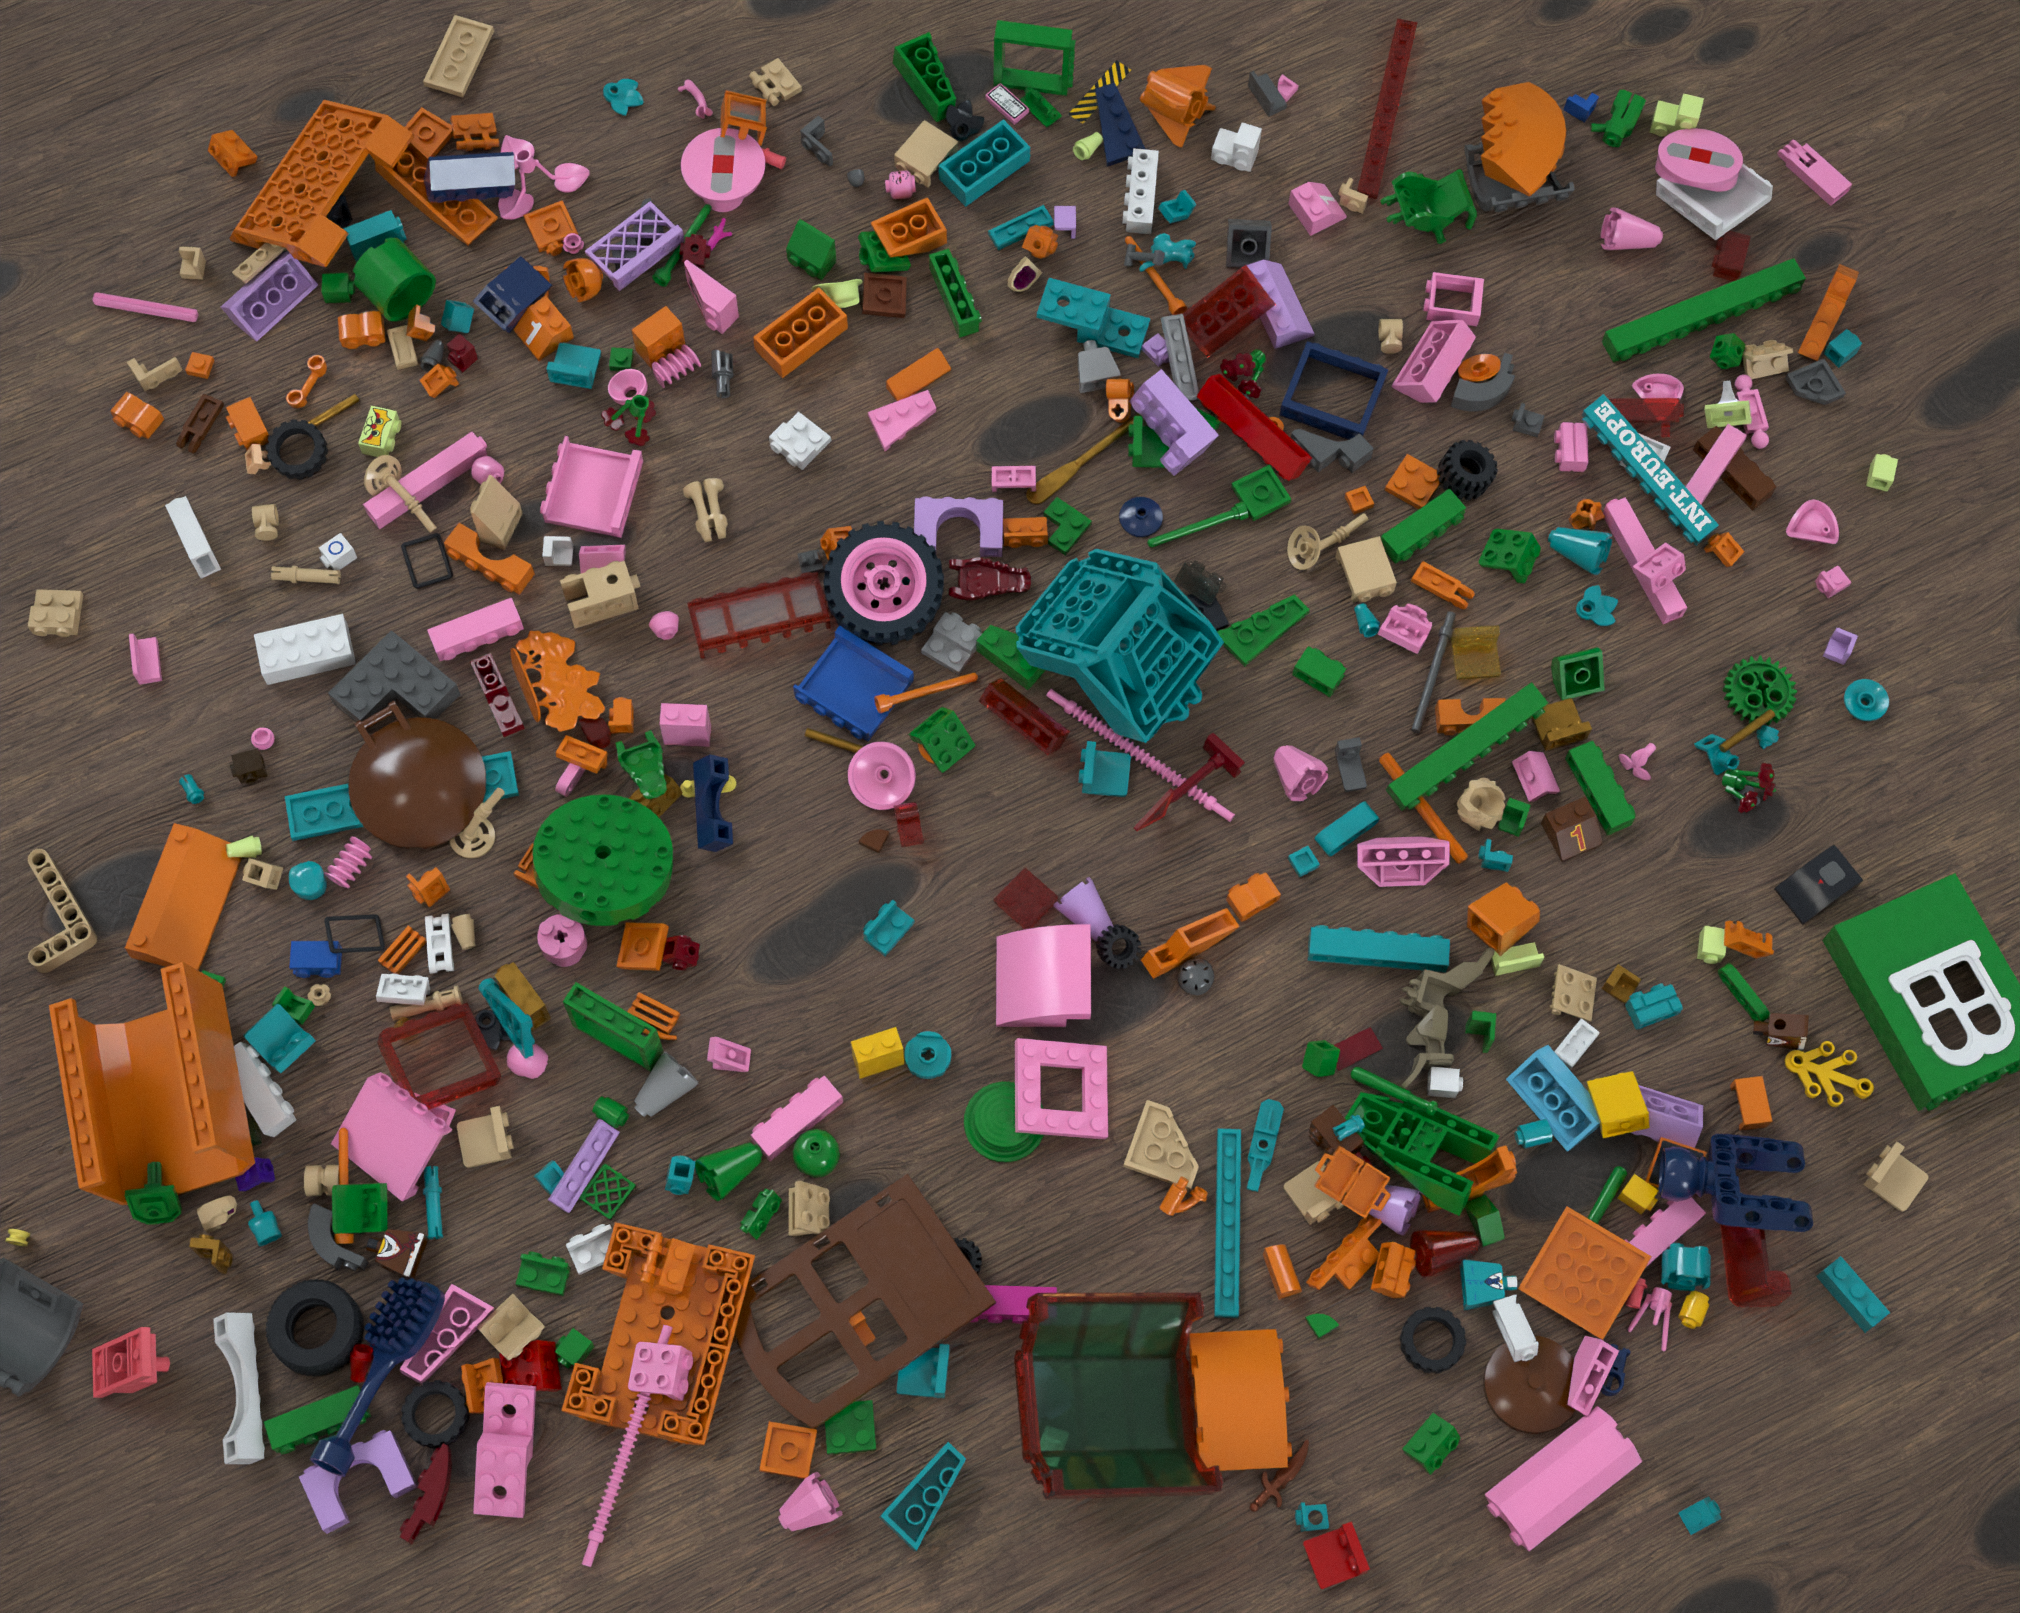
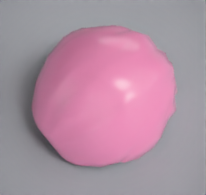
[507,1044,548,1079]

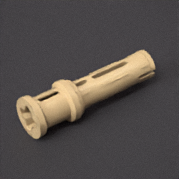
[390,985,463,1021]

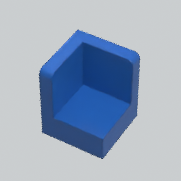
[1563,93,1599,123]

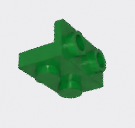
[1402,1413,1461,1475]

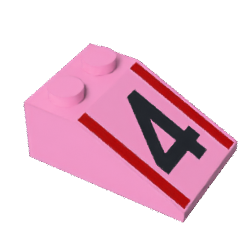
[684,260,739,334]

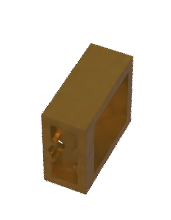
[494,962,551,1032]

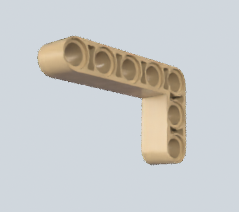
[28,849,97,973]

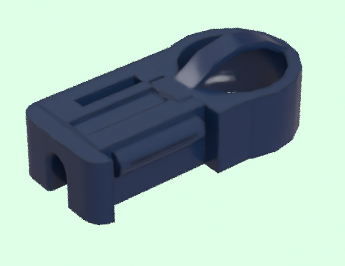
[1600,1344,1630,1396]

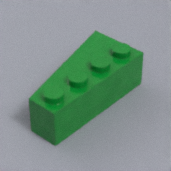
[893,32,956,122]

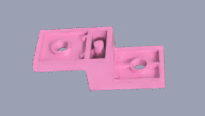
[474,1382,536,1518]

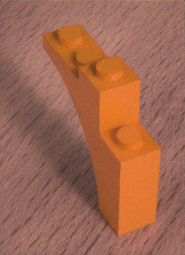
[1798,264,1859,361]
[1421,1145,1517,1213]

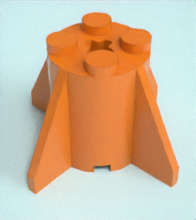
[1140,65,1216,147]

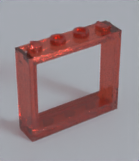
[377,1003,501,1110]

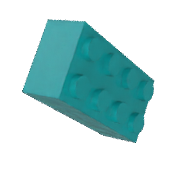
[939,119,1031,207]

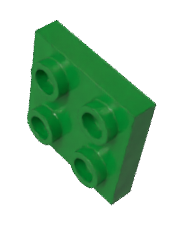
[858,231,911,272]

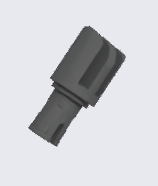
[711,350,733,398]

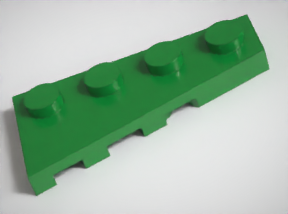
[1217,594,1310,667]

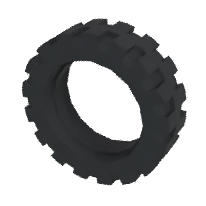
[266,419,328,480]
[1400,1306,1466,1374]
[401,1380,469,1448]

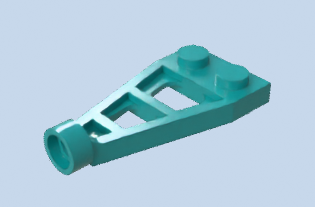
[478,978,535,1059]

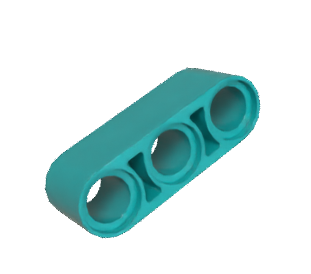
[1314,801,1380,857]

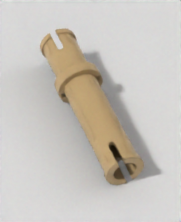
[271,566,341,584]

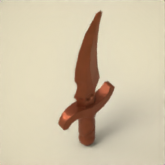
[1249,1439,1309,1512]

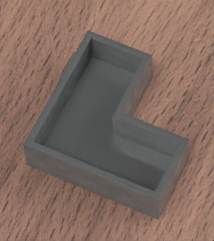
[328,630,461,722]

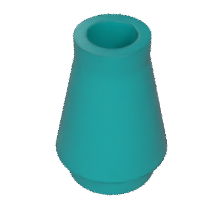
[1354,603,1380,637]

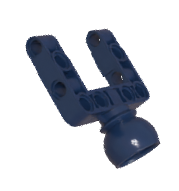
[1659,1134,1813,1232]

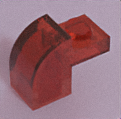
[893,802,924,847]

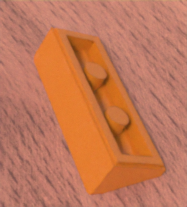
[886,348,951,401]

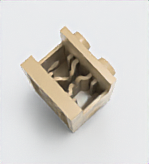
[560,561,640,628]

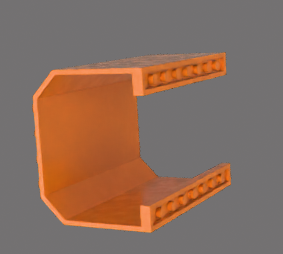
[49,962,255,1205]

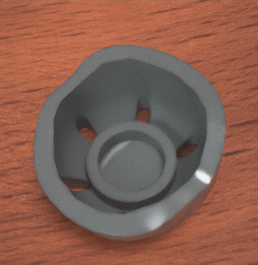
[1177,958,1215,995]

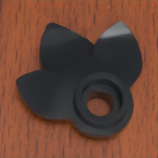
[946,100,984,141]
[475,1010,511,1050]

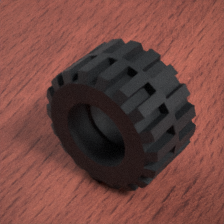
[1437,440,1498,500]

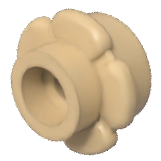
[308,984,331,1006]

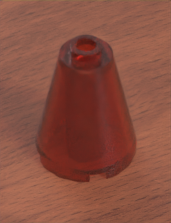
[1410,1230,1480,1278]

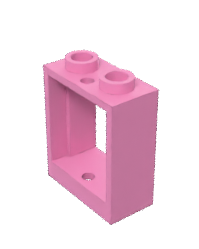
[1423,272,1484,326]

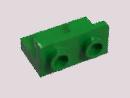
[516,1251,571,1296]

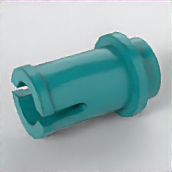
[179,774,204,804]
[1332,1115,1365,1141]

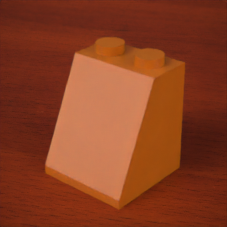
[1467,882,1540,956]

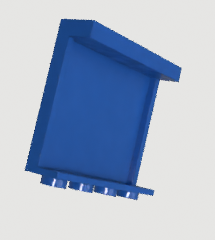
[793,626,914,742]

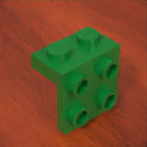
[1128,416,1169,468]
[1479,529,1541,584]
[332,1183,388,1234]

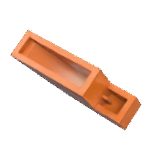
[1141,908,1240,979]

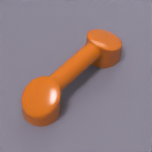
[286,355,327,408]

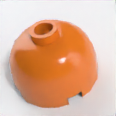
[563,258,603,302]

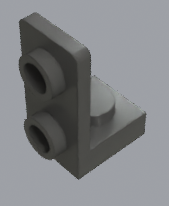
[800,115,833,167]
[1335,737,1367,792]

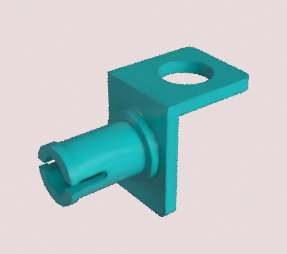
[1694,734,1740,775]

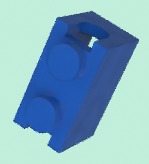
[289,941,342,978]

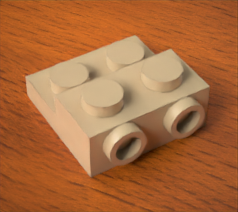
[28,590,83,637]

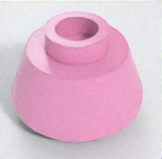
[649,611,679,640]

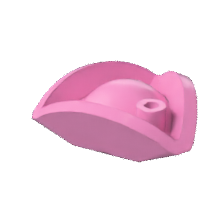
[1632,374,1684,421]
[1786,499,1839,544]

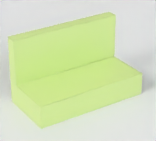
[1490,942,1544,976]

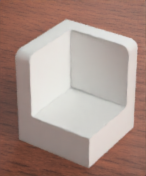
[543,536,573,566]

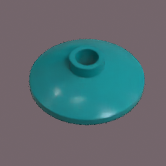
[1844,679,1889,721]

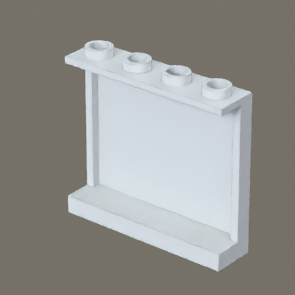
[1656,164,1773,240]

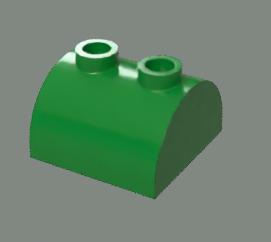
[1551,647,1605,701]

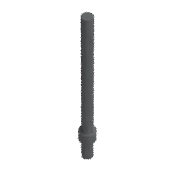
[1411,612,1456,733]

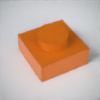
[185,352,215,379]

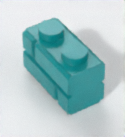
[1625,983,1683,1030]

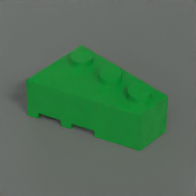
[976,625,1046,690]

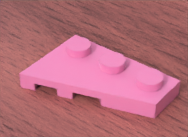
[868,390,936,451]

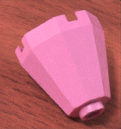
[1273,745,1328,801]
[778,1472,843,1531]

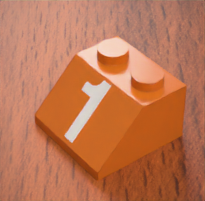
[514,296,574,361]

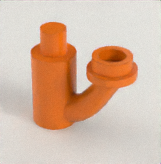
[1159,1176,1208,1216]

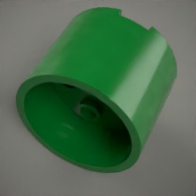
[353,238,436,321]

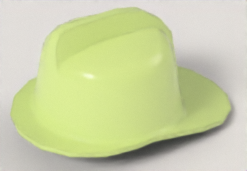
[812,279,863,308]

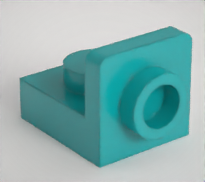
[1478,839,1513,872]

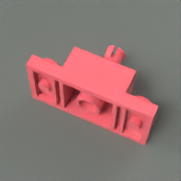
[92,1327,170,1398]

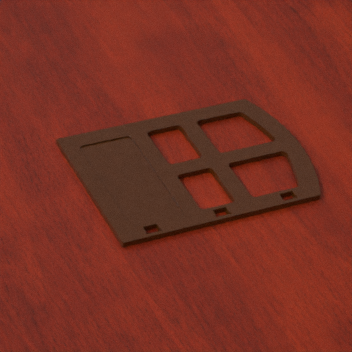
[735,1174,996,1429]

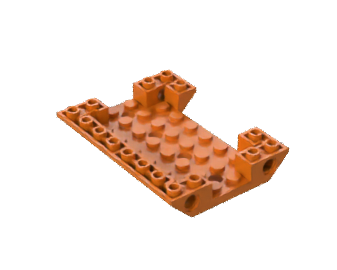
[229,100,415,267]
[561,1222,755,1446]

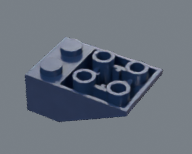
[473,256,553,333]

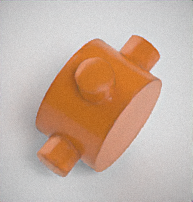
[546,241,563,256]

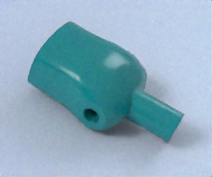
[248,1200,282,1246]

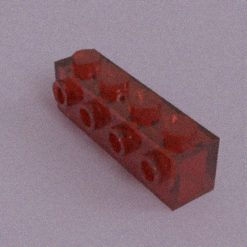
[979,678,1070,755]

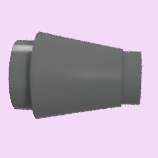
[420,340,445,372]

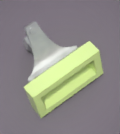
[1704,381,1752,428]

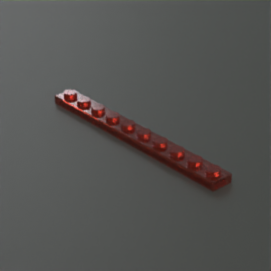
[1357,18,1417,199]

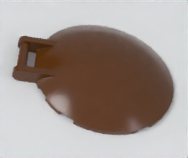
[348,700,486,849]

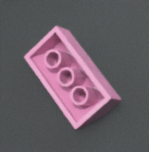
[1392,320,1476,403]

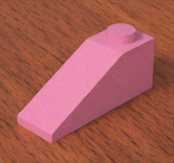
[1567,1336,1619,1416]

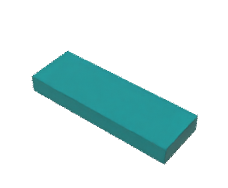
[988,205,1054,251]

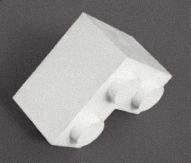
[1211,123,1262,172]

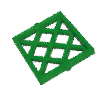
[579,1163,636,1220]

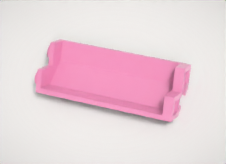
[1484,1406,1642,1551]

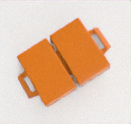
[1314,1146,1391,1218]

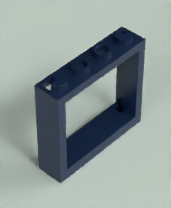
[1279,341,1389,440]

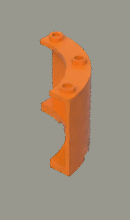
[1189,1329,1292,1472]

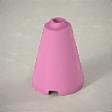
[1601,208,1663,250]

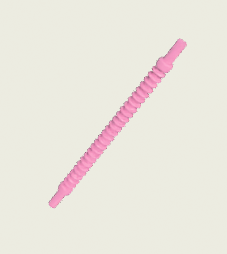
[1046,689,1235,822]
[582,1325,673,1567]

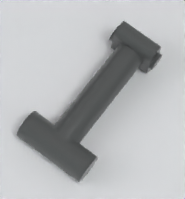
[1124,244,1165,267]

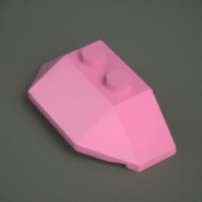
[1357,837,1449,887]

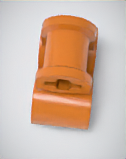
[1106,379,1134,423]

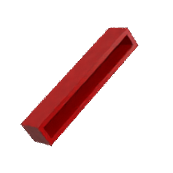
[1196,374,1312,481]

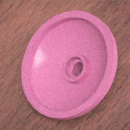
[848,742,916,810]

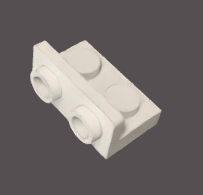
[376,974,430,1005]
[566,1224,613,1275]

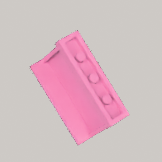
[540,436,643,538]
[331,1072,452,1201]

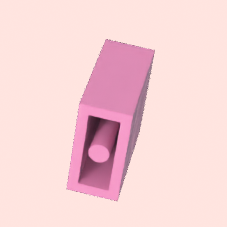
[660,703,711,747]

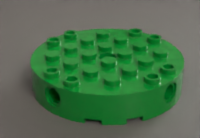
[533,795,673,926]

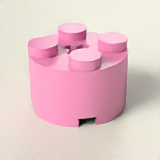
[537,914,587,967]

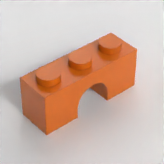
[1435,698,1506,735]

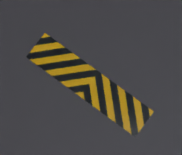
[1068,60,1131,124]

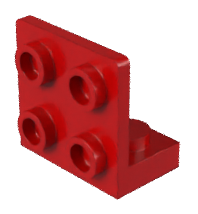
[499,1340,562,1392]
[1303,1521,1370,1589]

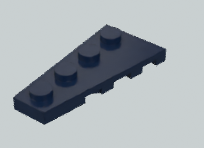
[1095,82,1146,167]

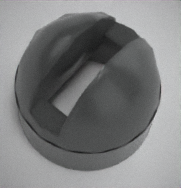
[847,169,865,187]

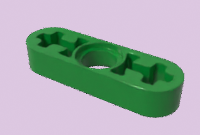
[1718,963,1770,1022]

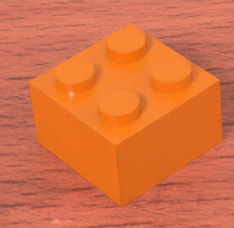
[632,306,685,369]

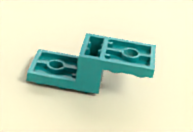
[1036,278,1151,358]

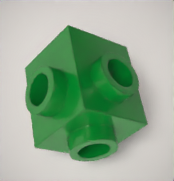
[1710,333,1746,369]

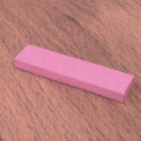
[1686,424,1747,505]

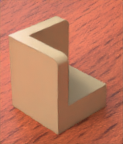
[179,247,206,280]

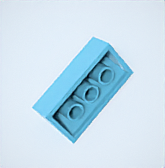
[1506,1045,1600,1152]

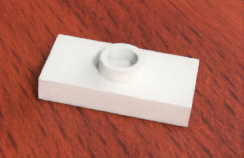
[1555,1018,1600,1069]

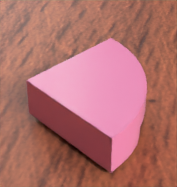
[1277,74,1299,102]

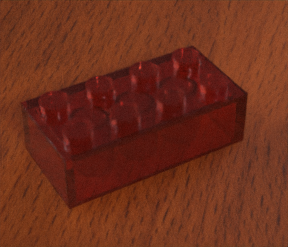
[1183,265,1276,357]

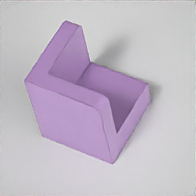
[1054,206,1076,238]
[1823,628,1858,665]

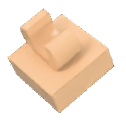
[245,444,271,474]

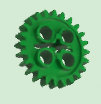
[1722,656,1797,726]

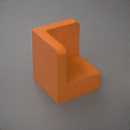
[406,305,435,342]
[849,1311,875,1346]

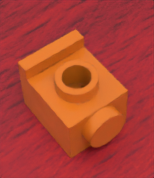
[609,697,634,734]

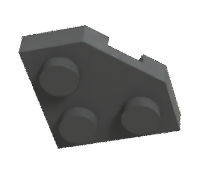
[1785,359,1846,405]

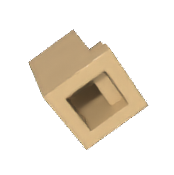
[242,858,283,890]

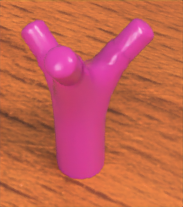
[708,218,732,251]

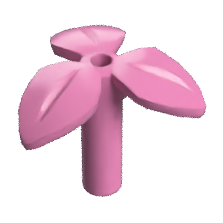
[1619,743,1656,780]

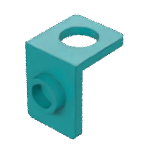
[1295,1502,1329,1532]

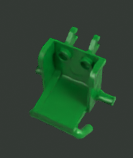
[1380,169,1477,244]

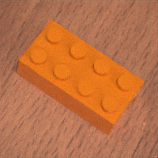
[753,288,848,378]

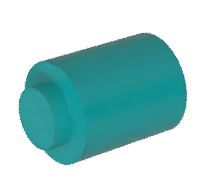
[1514,1119,1553,1149]

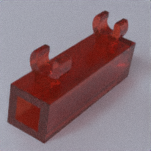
[1609,398,1684,437]

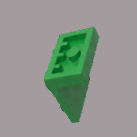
[908,707,975,773]

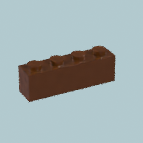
[1693,426,1776,511]

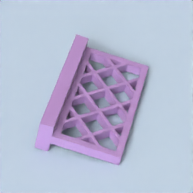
[585,201,684,291]

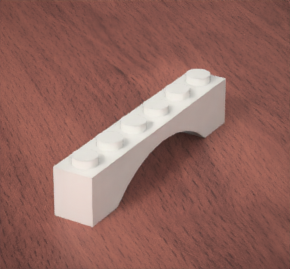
[213,1313,265,1464]

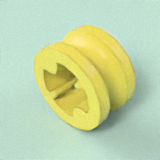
[5,1229,30,1246]

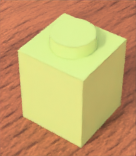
[1866,454,1898,491]
[1697,926,1726,964]

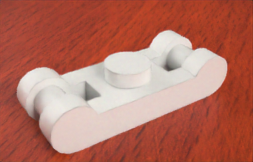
[425,914,454,974]

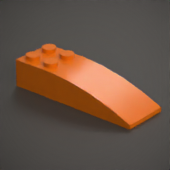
[375,139,498,246]

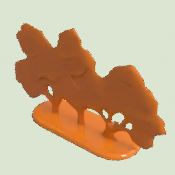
[510,630,605,732]

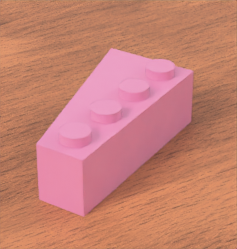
[400,1284,494,1385]

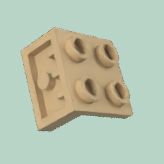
[476,1294,545,1361]

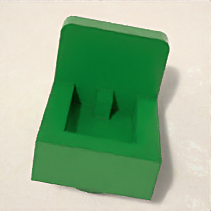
[272,987,315,1025]

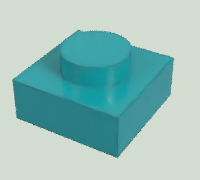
[1288,846,1320,878]
[534,1161,564,1195]

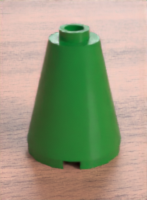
[695,1142,763,1201]

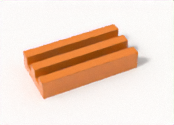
[378,925,427,974]
[627,992,680,1035]

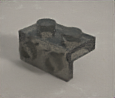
[1174,560,1228,604]

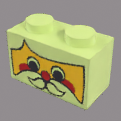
[358,406,401,457]

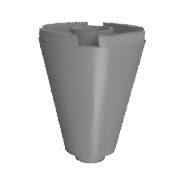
[634,1051,698,1117]

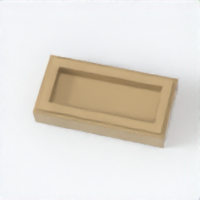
[387,325,419,370]

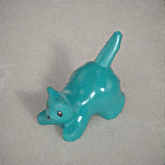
[1139,233,1196,272]

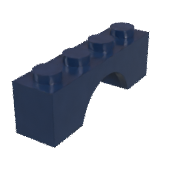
[693,755,733,852]

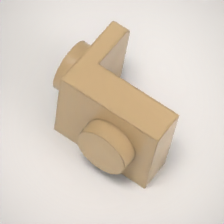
[1338,177,1368,214]

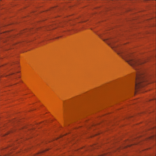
[1345,486,1374,515]

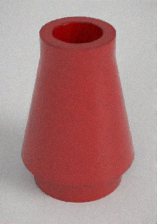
[350,1344,374,1383]

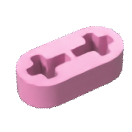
[555,763,586,797]

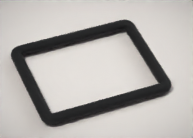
[401,533,453,589]
[324,914,385,953]

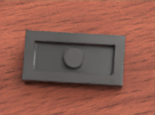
[1248,71,1287,117]

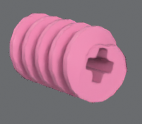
[652,345,701,388]
[324,836,372,889]

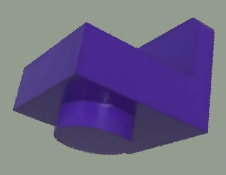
[235,1158,275,1191]

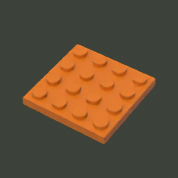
[1518,1206,1652,1340]

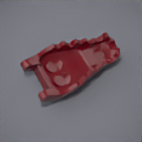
[948,557,1031,601]

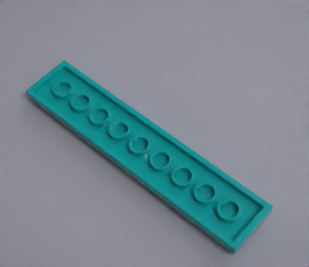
[285,751,519,841]

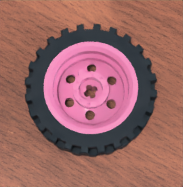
[823,521,944,646]

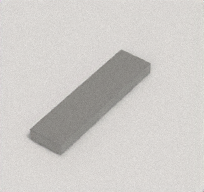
[1161,314,1199,401]

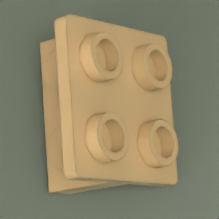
[1742,340,1793,379]
[789,1181,830,1237]

